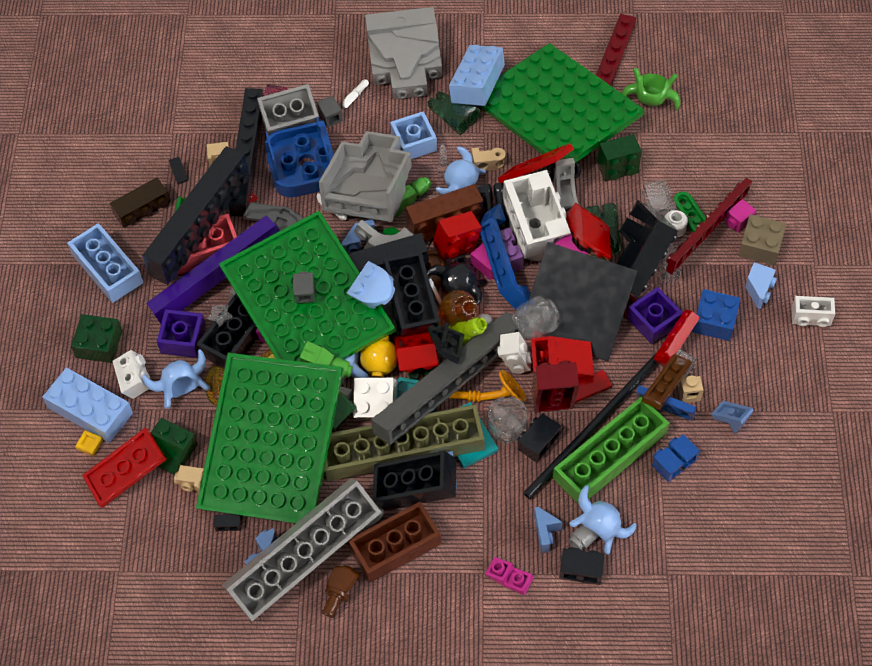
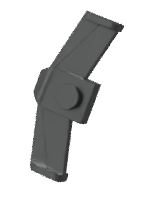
[243,202,304,231]

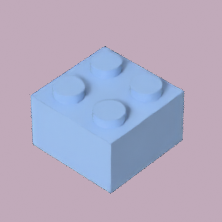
[390,111,437,159]

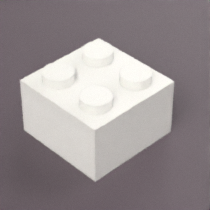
[353,378,398,420]

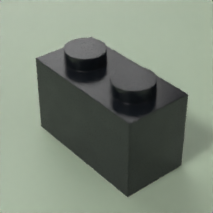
[517,413,562,463]
[559,547,605,585]

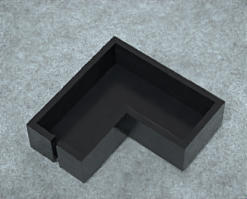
[616,200,678,297]

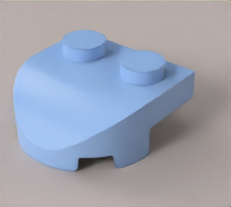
[347,261,395,308]

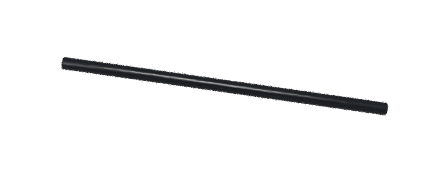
[523,350,659,499]

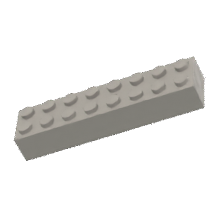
[222,478,382,621]

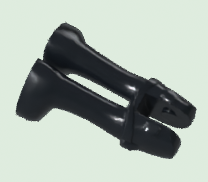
[477,183,509,230]

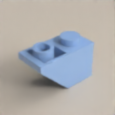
[745,262,777,309]

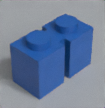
[652,434,700,482]

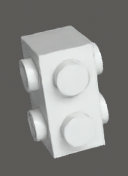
[792,296,835,327]
[498,332,533,374]
[113,350,150,399]

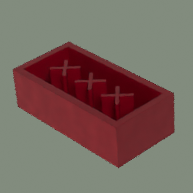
[531,361,579,413]

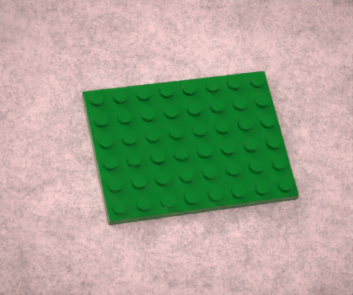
[478,43,644,164]
[219,211,396,362]
[196,353,343,524]

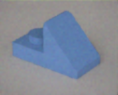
[711,401,754,434]
[534,507,563,553]

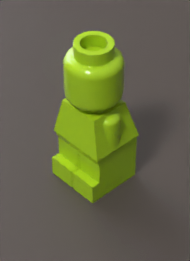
[448,317,487,347]

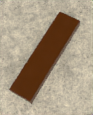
[641,354,692,410]

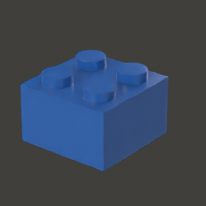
[692,289,741,341]

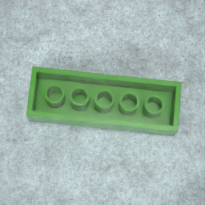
[553,397,669,504]

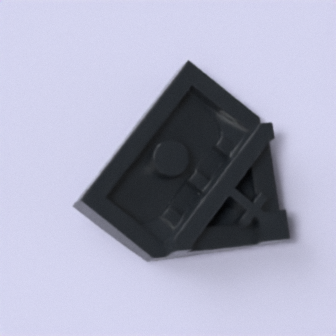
[428,322,464,364]

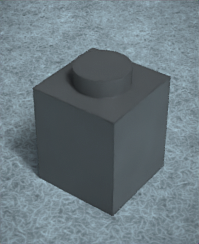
[317,96,343,128]
[293,272,315,303]

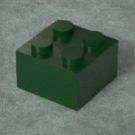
[597,134,642,182]
[71,314,123,363]

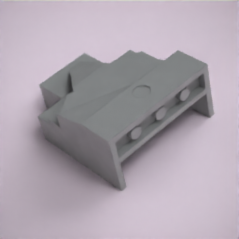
[365,7,442,99]
[319,131,412,222]

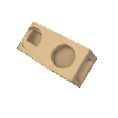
[471,147,506,171]

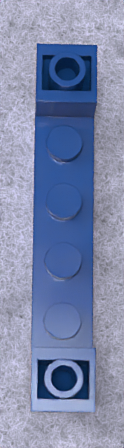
[480,204,530,312]

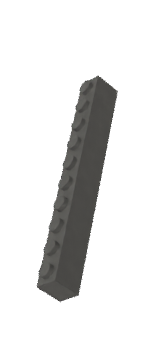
[371,312,525,445]

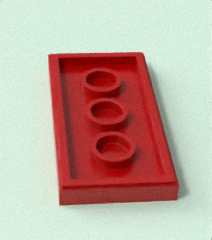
[498,143,574,183]
[82,427,167,508]

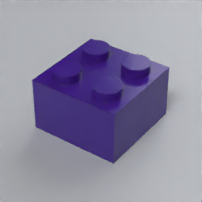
[627,287,683,345]
[157,309,206,358]

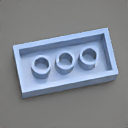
[449,45,505,106]
[67,223,144,303]
[42,367,133,443]

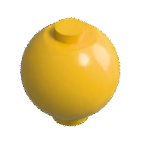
[360,335,398,378]

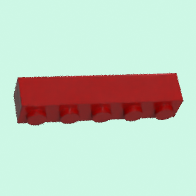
[653,310,700,367]

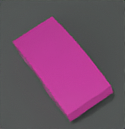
[485,557,534,596]

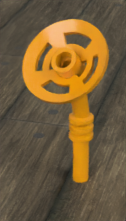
[449,370,527,403]

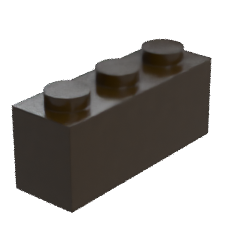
[110,177,171,228]

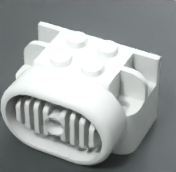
[503,170,571,261]

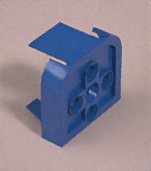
[265,117,334,198]

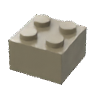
[738,214,787,266]

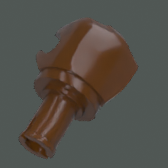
[322,565,361,618]

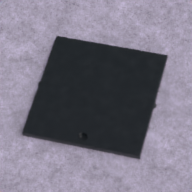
[522,242,638,361]

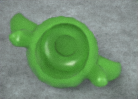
[622,68,680,111]

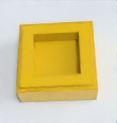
[75,430,103,456]

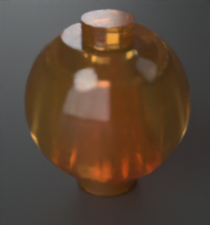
[439,290,478,326]

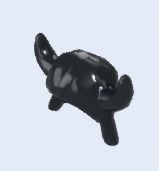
[426,258,487,307]

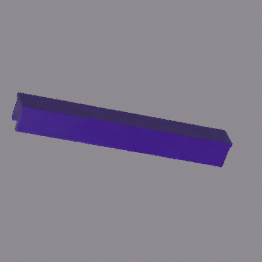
[146,215,280,324]

